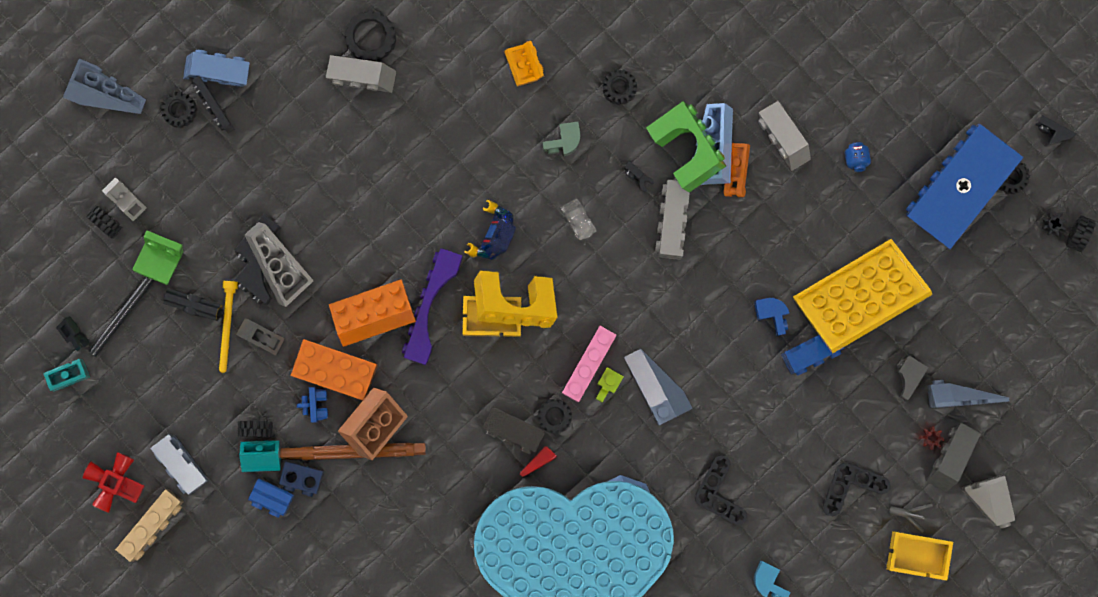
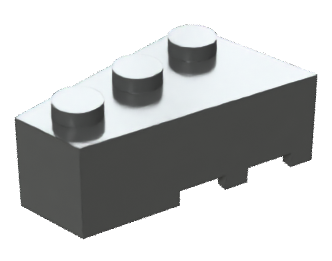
[926,423,981,492]

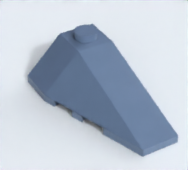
[63,59,146,114]
[624,349,693,426]
[927,380,1009,408]

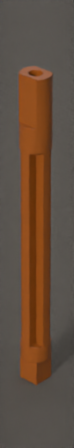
[280,443,426,460]

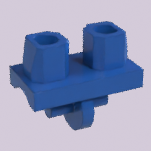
[297,387,328,423]

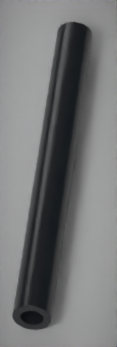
[89,277,155,357]

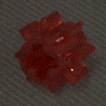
[919,426,945,450]

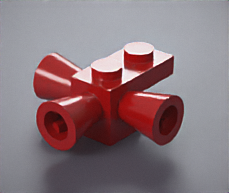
[83,452,145,513]

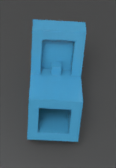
[754,561,791,597]

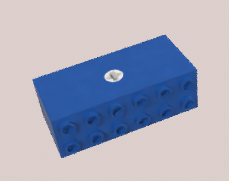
[906,124,1023,249]

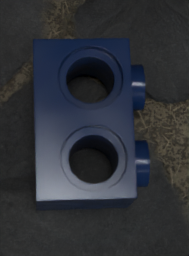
[279,462,324,497]

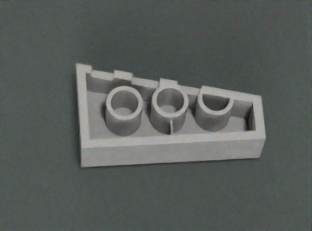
[655,180,690,260]
[245,222,313,307]

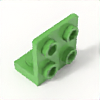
[133,231,183,285]

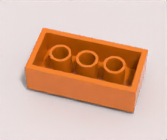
[329,279,416,347]
[291,339,378,400]

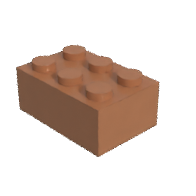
[338,388,408,460]

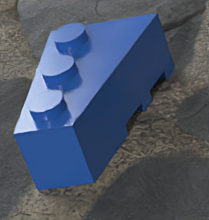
[781,335,844,376]

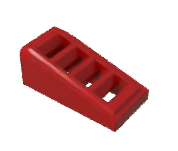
[520,446,557,477]

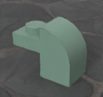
[543,122,580,157]

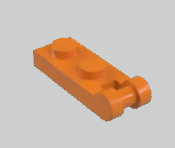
[724,143,750,197]

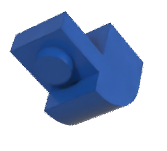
[754,298,789,336]

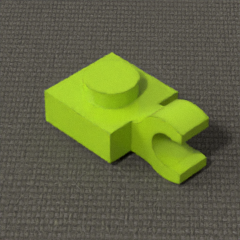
[596,367,624,402]

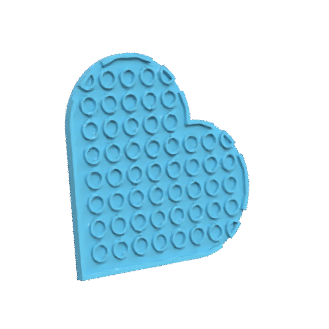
[474,481,674,597]

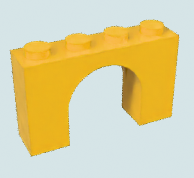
[474,271,557,328]

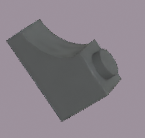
[236,318,285,355]
[896,355,929,401]

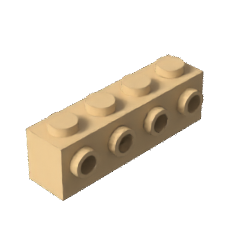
[115,489,184,562]

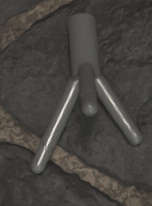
[889,503,933,533]

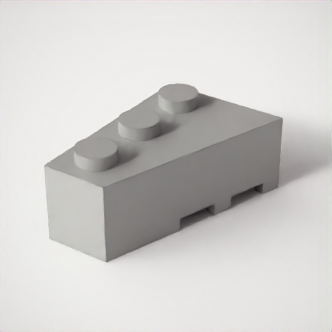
[326,55,396,93]
[758,101,811,171]

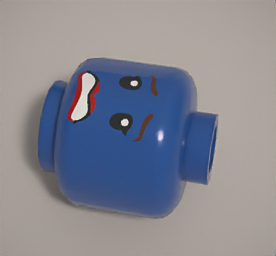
[845,142,871,172]

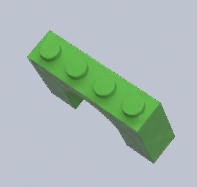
[646,101,726,193]

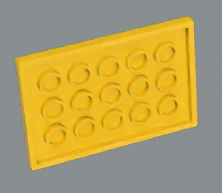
[793,239,932,354]

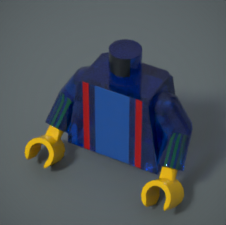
[464,200,516,260]

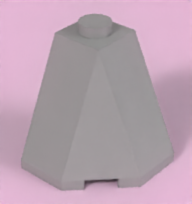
[961,476,1015,529]

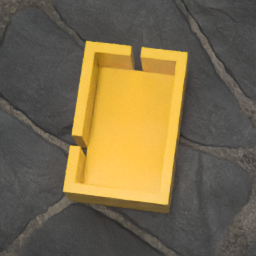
[463,296,522,337]
[886,532,953,580]

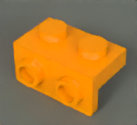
[504,41,544,86]

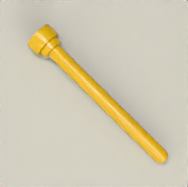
[219,281,238,373]

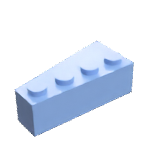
[692,103,733,185]

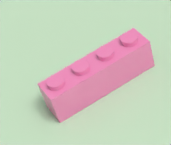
[562,326,617,403]

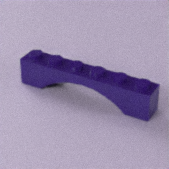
[402,248,463,366]

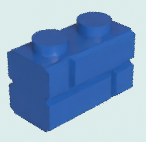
[248,479,294,518]

